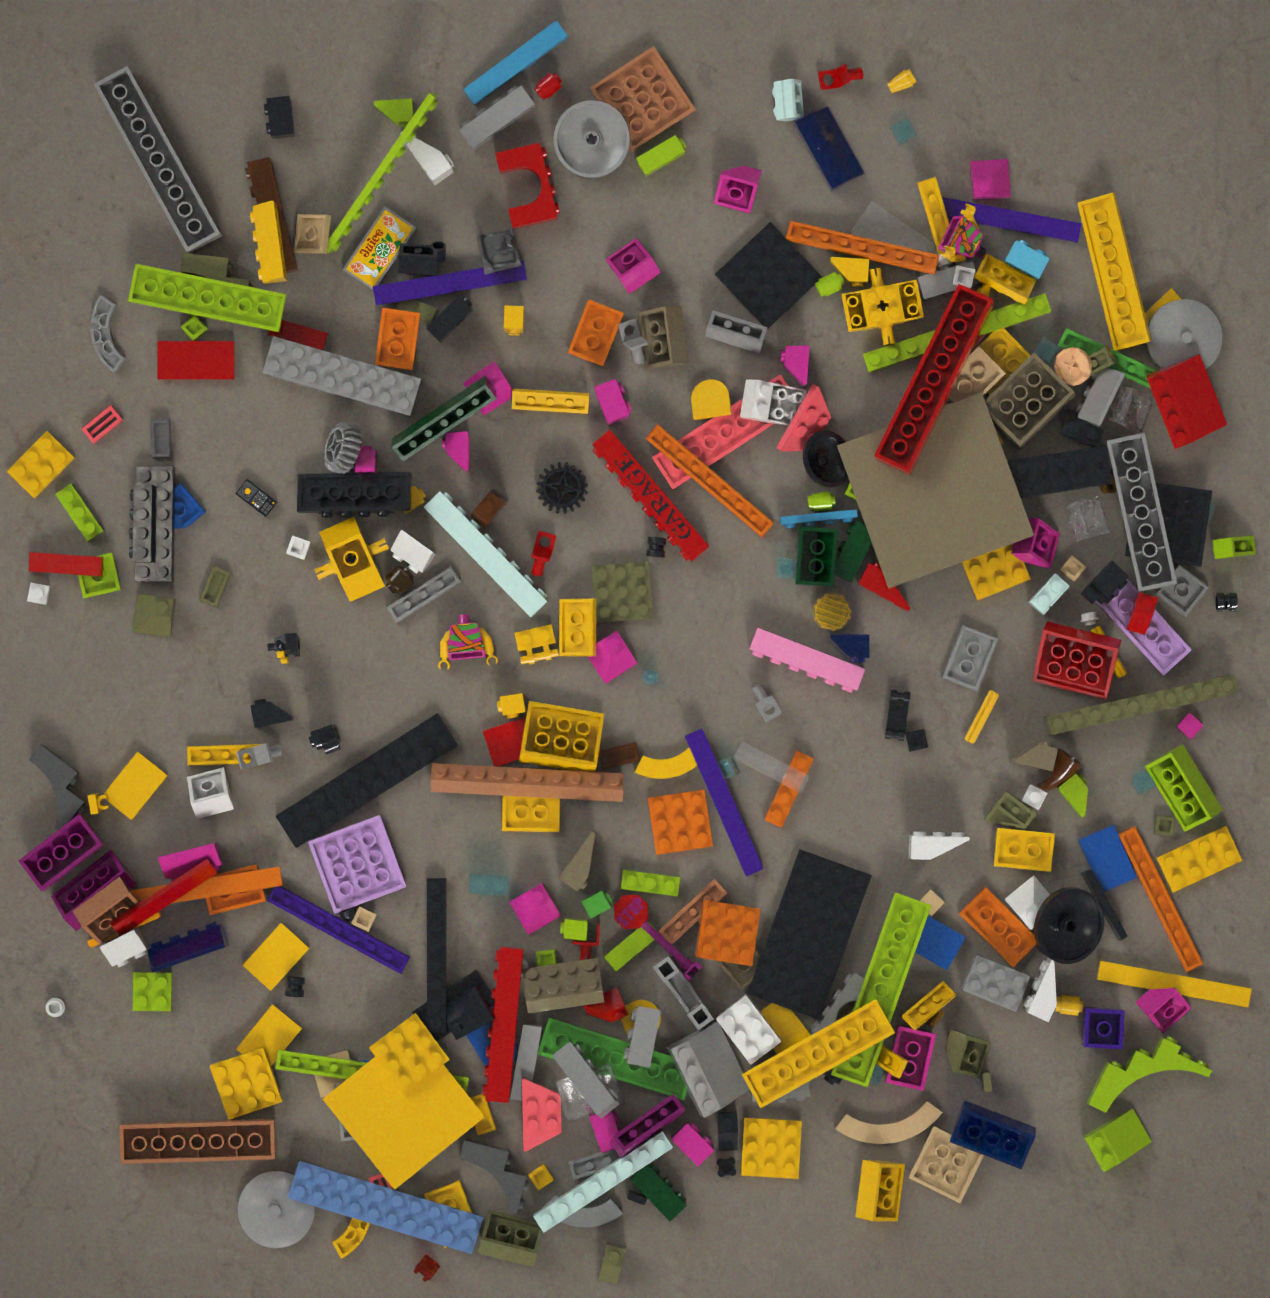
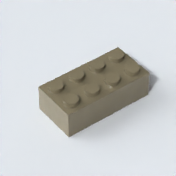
[522,958,604,1014]

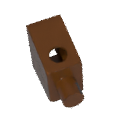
[471,489,508,529]

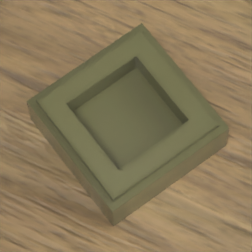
[1153,815,1176,836]
[981,1071,992,1092]

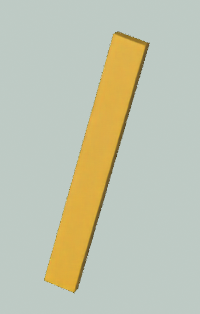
[1097,961,1252,1007]

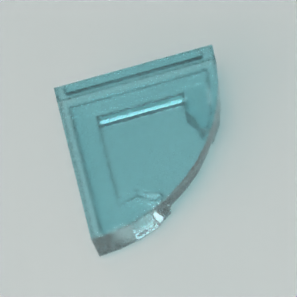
[870,1064,883,1086]

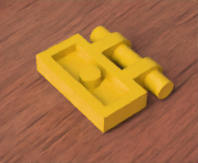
[514,624,559,665]

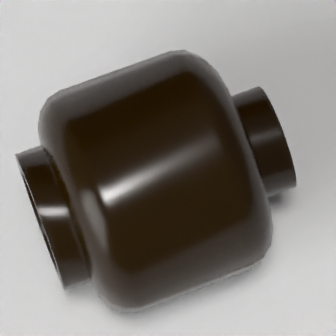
[386,566,414,594]

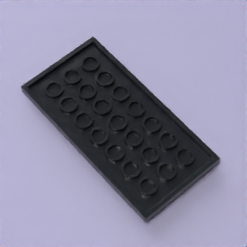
[747,849,872,1020]

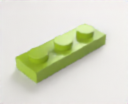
[55,484,104,542]
[621,870,680,896]

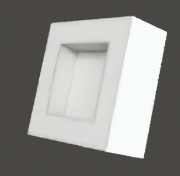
[952,266,975,289]
[286,536,311,560]
[27,583,51,605]
[1021,784,1048,810]

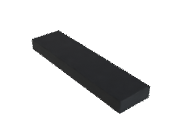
[1081,869,1127,940]

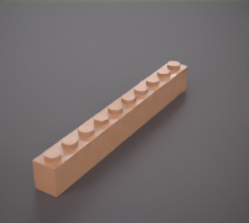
[430,763,624,802]

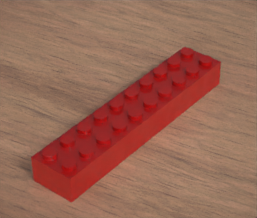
[874,283,994,476]

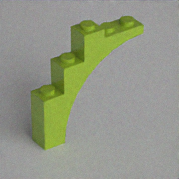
[1087,1036,1212,1113]

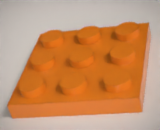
[648,789,713,855]
[695,900,761,966]

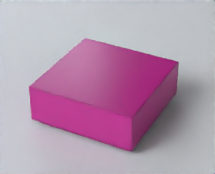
[1176,712,1203,739]

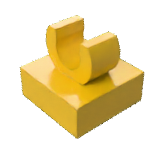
[88,793,110,815]

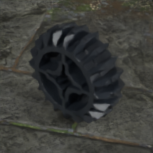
[536,462,588,514]

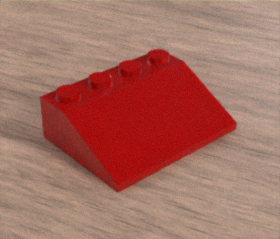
[1146,354,1227,449]
[1032,621,1122,700]

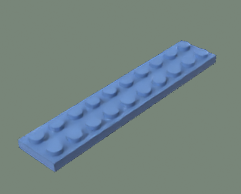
[288,1161,483,1254]

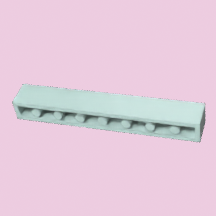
[424,492,547,617]
[533,1130,673,1232]

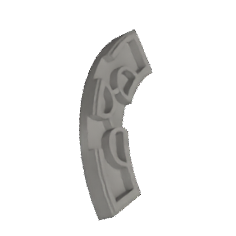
[90,294,126,374]
[542,1195,623,1227]

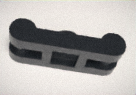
[885,689,911,741]

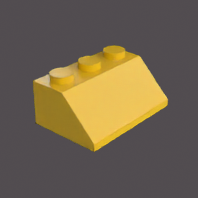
[855,1160,905,1221]

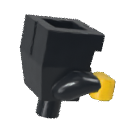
[267,633,300,664]

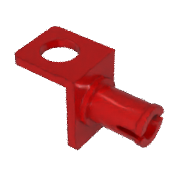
[817,64,864,90]
[531,531,556,576]
[573,921,600,960]

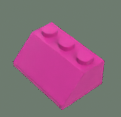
[158,842,223,881]

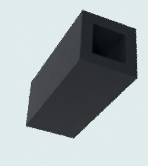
[426,295,473,343]

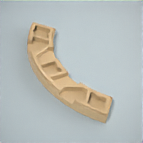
[835,1101,943,1144]

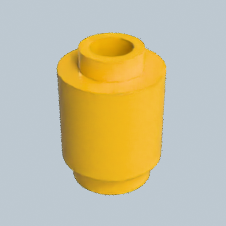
[1055,995,1083,1016]

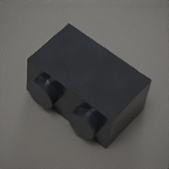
[264,96,295,139]

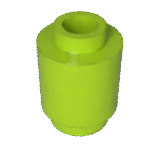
[815,272,845,297]
[807,491,836,512]

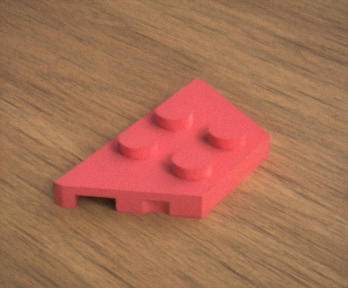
[776,384,831,452]
[522,1077,562,1151]

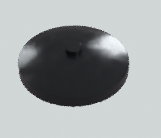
[1034,887,1104,964]

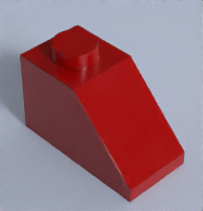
[1126,592,1158,635]
[583,987,629,1022]

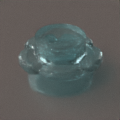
[641,670,660,685]

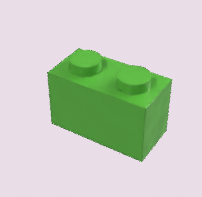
[582,890,612,919]

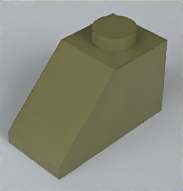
[598,1242,626,1284]

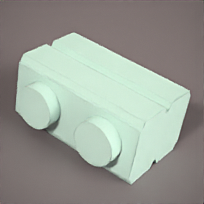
[772,79,804,122]
[1028,573,1070,615]

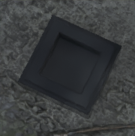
[905,729,928,752]
[627,1190,647,1205]

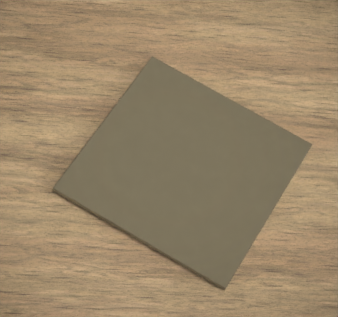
[837,392,1034,589]

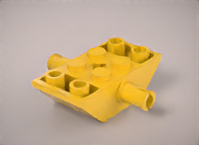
[841,268,924,346]
[314,517,389,602]

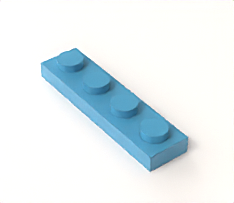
[780,509,858,529]

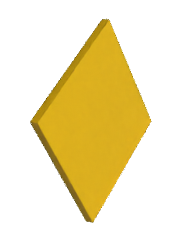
[323,1057,485,1190]

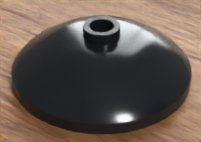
[803,431,848,488]

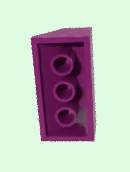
[18,814,106,891]
[51,849,137,931]

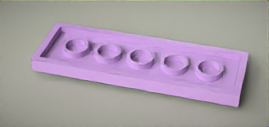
[1095,579,1191,676]

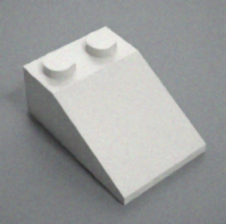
[400,131,454,185]
[391,530,436,574]

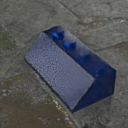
[794,107,865,192]
[827,634,869,663]
[147,922,229,973]
[949,1100,1036,1169]

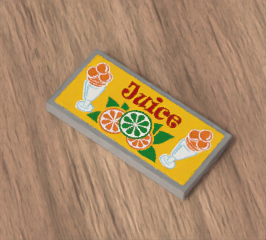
[342,206,417,290]

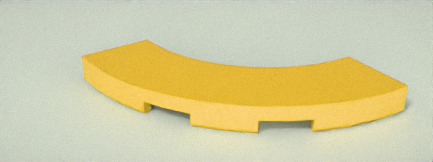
[635,747,712,779]
[332,1218,370,1259]

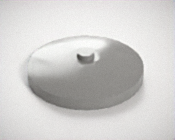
[554,100,631,178]
[1146,299,1222,369]
[238,1170,315,1248]

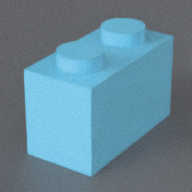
[1004,240,1050,280]

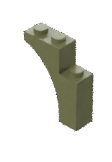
[180,253,253,287]

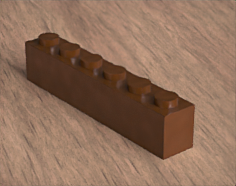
[245,157,298,273]

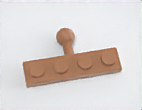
[658,879,727,945]

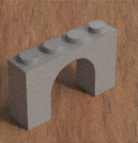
[653,954,714,1030]
[810,972,864,1035]

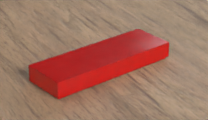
[267,320,328,351]

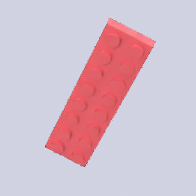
[652,374,788,490]

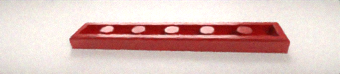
[110,859,217,937]

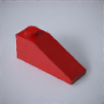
[857,562,910,612]

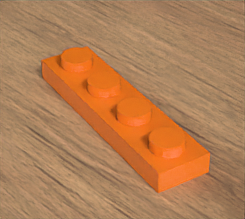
[764,750,814,828]

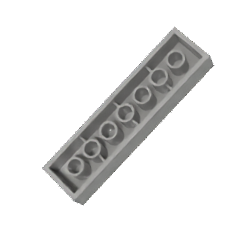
[263,336,422,417]
[1106,433,1177,593]

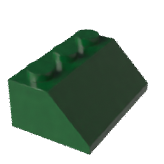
[795,526,838,587]

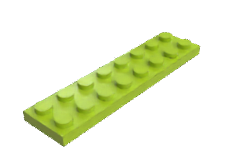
[128,264,287,332]

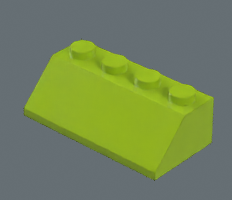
[1144,744,1223,832]

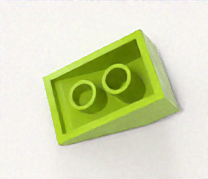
[1083,1108,1152,1172]

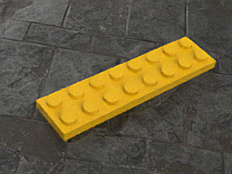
[1077,192,1152,351]
[742,999,895,1108]

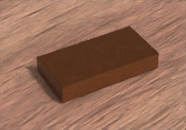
[599,742,640,770]

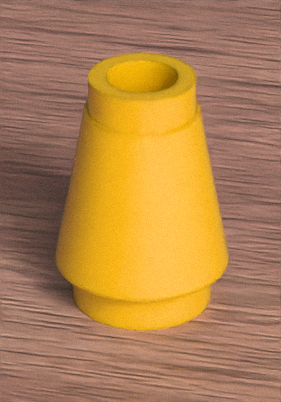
[887,69,917,93]

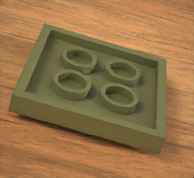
[592,561,653,623]

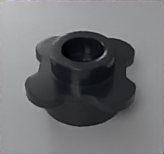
[717,1157,737,1177]

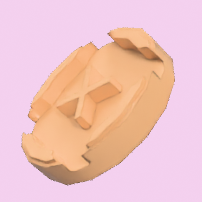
[1054,347,1092,386]

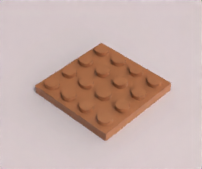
[590,46,696,152]

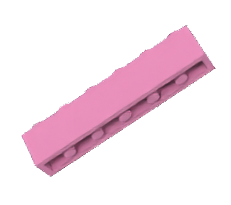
[749,628,865,693]

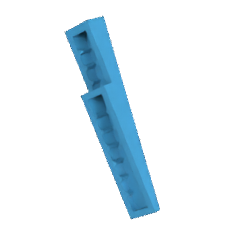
[463,20,568,105]

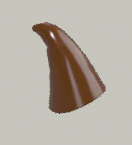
[1038,747,1082,791]

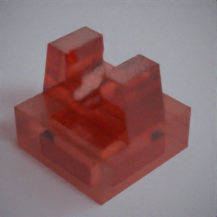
[414,1254,440,1282]

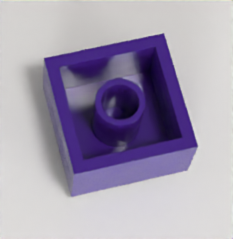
[1082,1007,1125,1049]

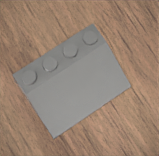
[667,1021,750,1118]

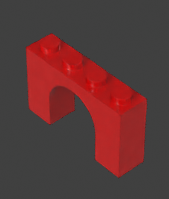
[495,143,560,230]

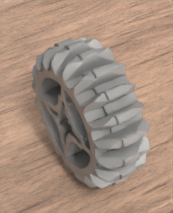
[323,422,362,474]

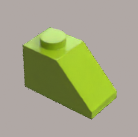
[374,98,414,128]
[1213,535,1256,559]
[1056,773,1088,818]
[560,918,588,941]

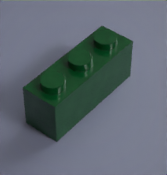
[835,521,872,583]
[630,1163,687,1222]

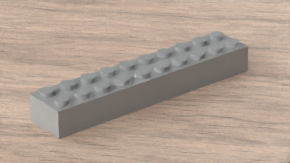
[94,66,222,253]

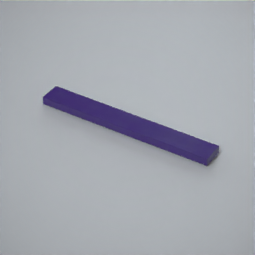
[942,197,1082,243]
[373,261,527,306]
[685,728,763,876]
[266,886,410,974]

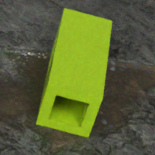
[636,135,687,177]

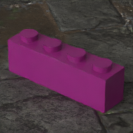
[610,1094,685,1158]

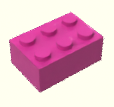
[884,1024,936,1091]

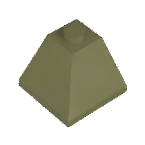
[133,594,176,637]
[945,1030,991,1078]

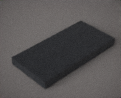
[412,970,495,1041]

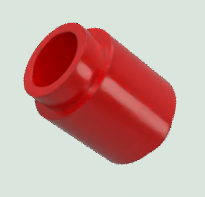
[534,72,562,100]

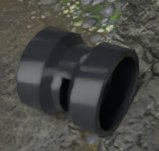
[646,537,667,558]
[1216,593,1238,612]
[285,976,305,997]

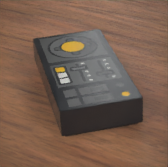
[235,479,278,517]

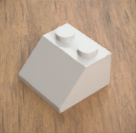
[187,767,234,819]
[100,928,149,968]

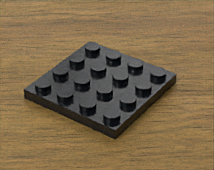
[714,222,822,330]
[1125,483,1212,567]

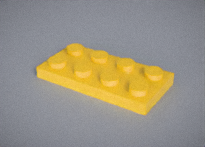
[1156,826,1243,893]

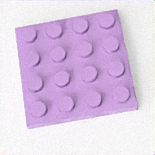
[308,815,407,914]

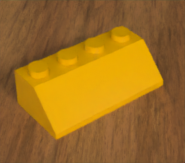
[250,201,287,284]

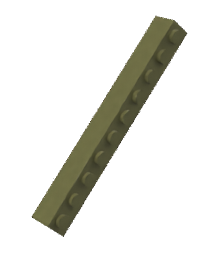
[1044,674,1238,735]

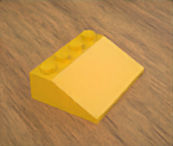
[519,701,604,772]

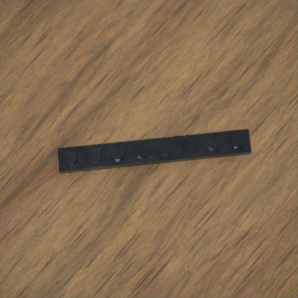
[427,878,447,1033]

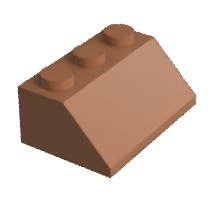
[73,877,140,945]

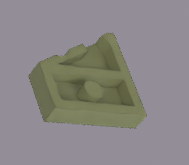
[984,790,1037,829]

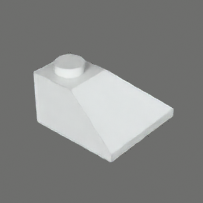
[1004,875,1050,930]

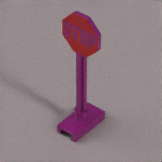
[614,895,705,981]

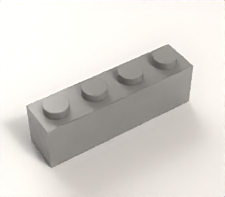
[459,85,535,151]
[552,1042,619,1119]

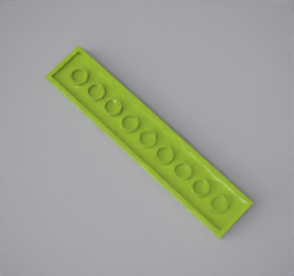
[831,892,932,1087]

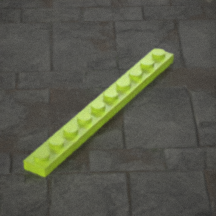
[327,92,439,254]
[863,293,1051,373]
[275,1049,469,1093]

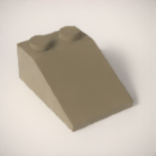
[559,830,596,892]

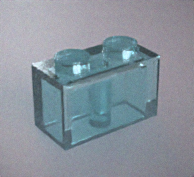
[469,873,509,896]

